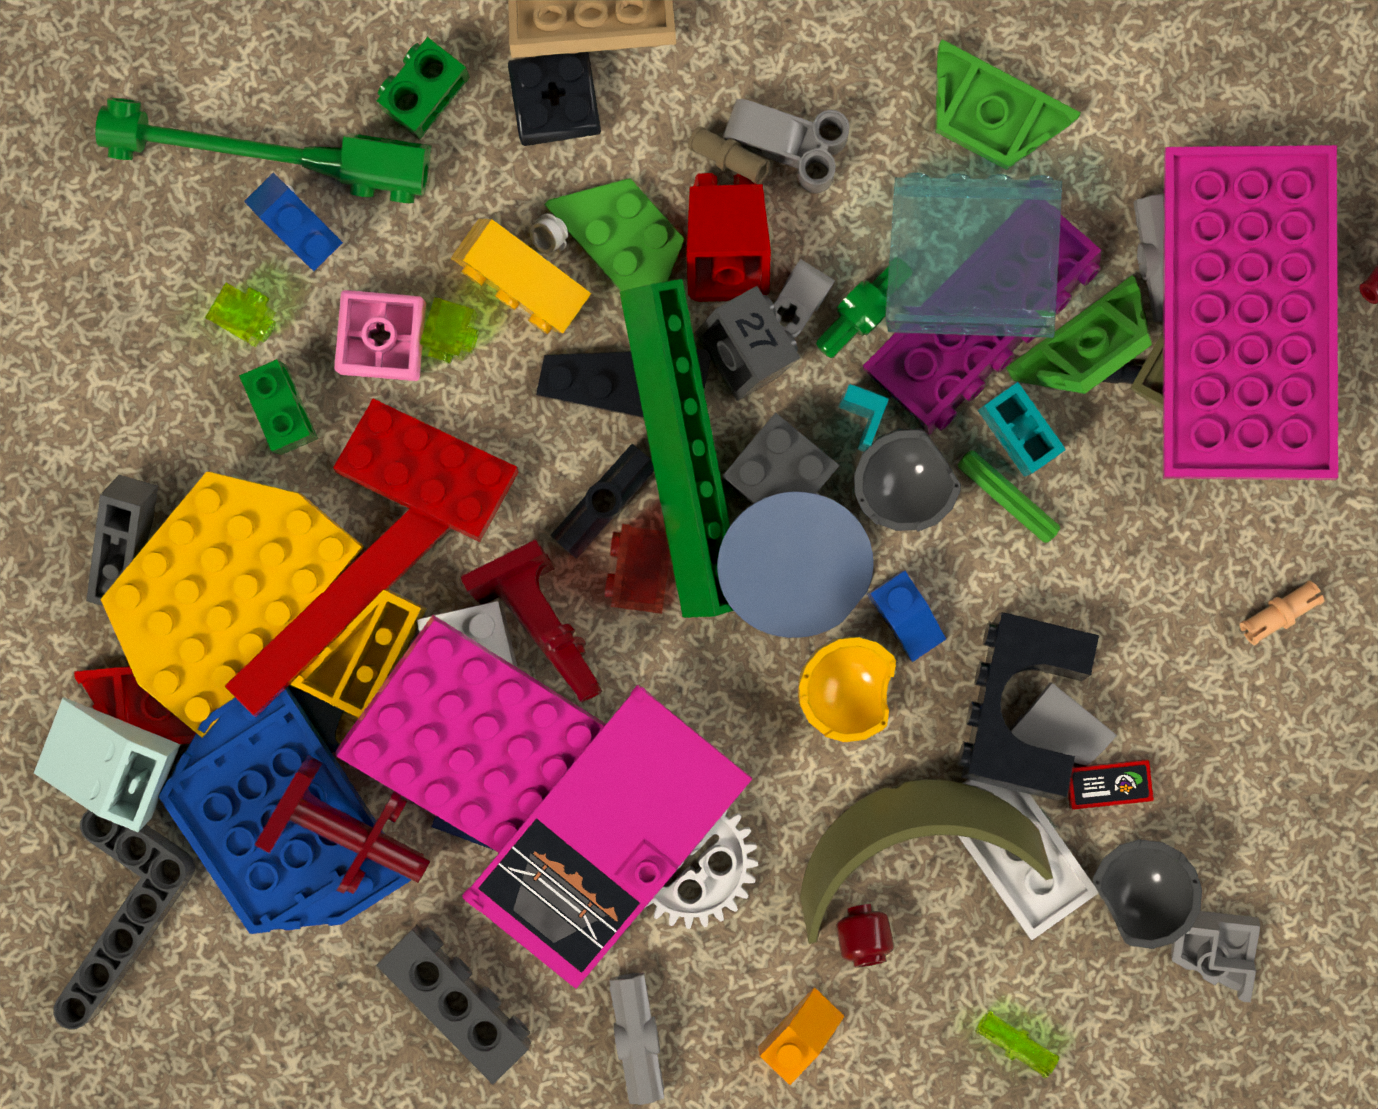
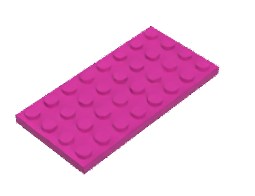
[1163,145,1338,480]

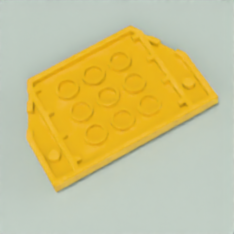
[101,471,364,738]

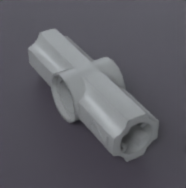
[1133,194,1164,322]
[609,973,664,1105]

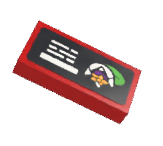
[1068,759,1154,810]

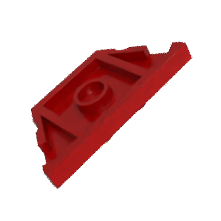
[74,666,196,744]

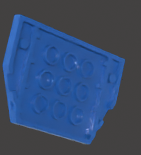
[158,687,411,934]

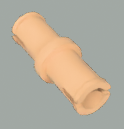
[1240,581,1324,645]

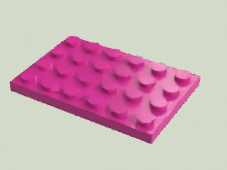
[336,615,606,853]

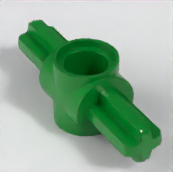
[816,258,913,358]

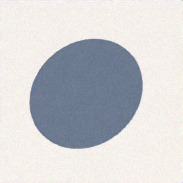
[717,492,873,638]

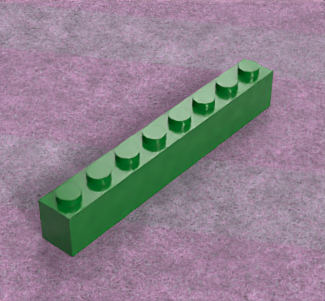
[619,279,734,618]

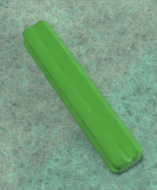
[958,450,1060,543]

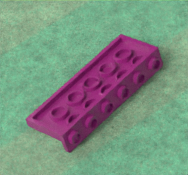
[863,192,1102,435]

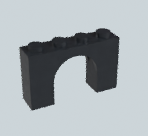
[958,612,1099,801]

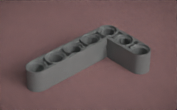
[53,810,195,1030]

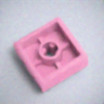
[334,290,426,381]

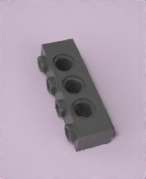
[376,925,532,1085]

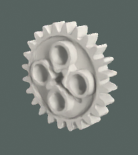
[646,809,758,929]

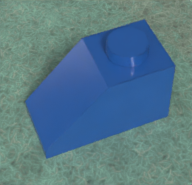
[867,571,946,662]

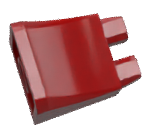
[687,173,771,302]

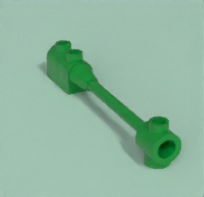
[95,98,432,203]

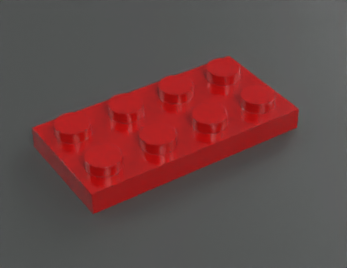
[333,398,519,542]

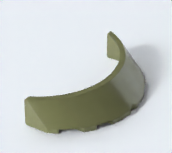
[800,778,1053,944]

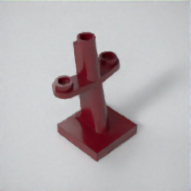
[460,539,603,702]
[255,755,430,894]

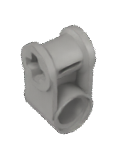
[774,259,835,338]

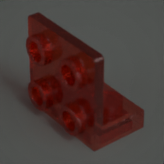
[604,523,670,614]

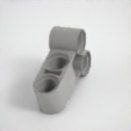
[723,99,849,193]

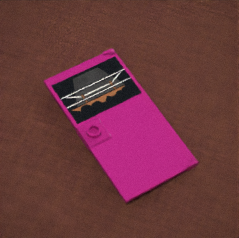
[462,684,752,989]

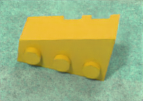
[451,219,592,335]
[291,590,427,718]

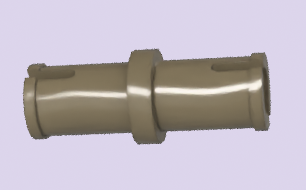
[688,126,770,184]

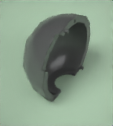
[855,429,961,532]
[1093,839,1202,949]

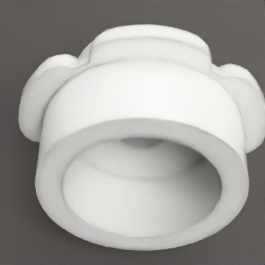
[530,213,568,253]

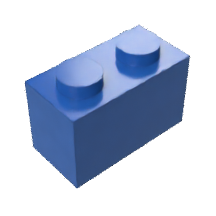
[244,172,343,271]

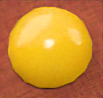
[798,637,896,742]

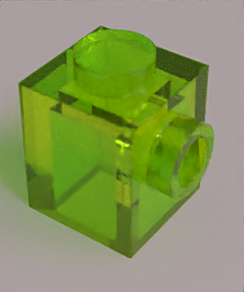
[205,282,276,348]
[419,297,479,364]

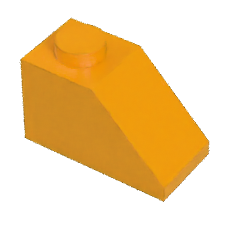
[758,987,845,1085]

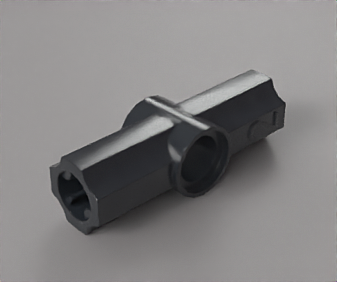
[550,444,654,559]

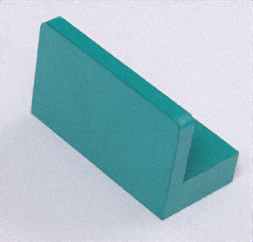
[838,384,889,452]

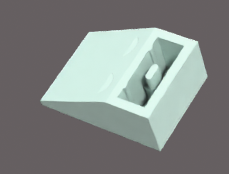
[34,697,180,832]

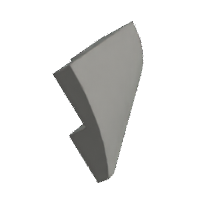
[1009,682,1117,766]
[1171,911,1260,1002]

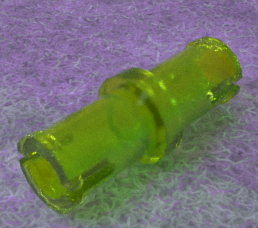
[975,1010,1060,1079]

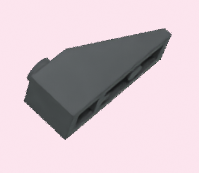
[86,475,158,606]

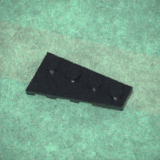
[536,349,711,419]

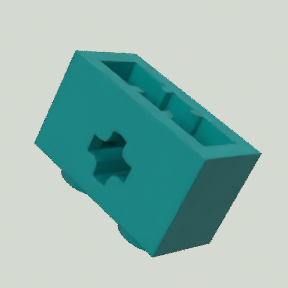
[977,382,1066,477]

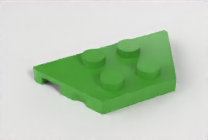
[935,39,1081,170]
[544,178,685,291]
[1006,275,1152,394]

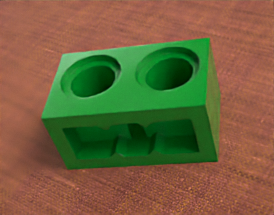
[376,37,470,140]
[239,359,318,455]

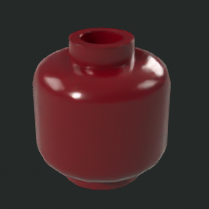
[836,904,894,968]

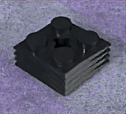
[508,52,601,146]

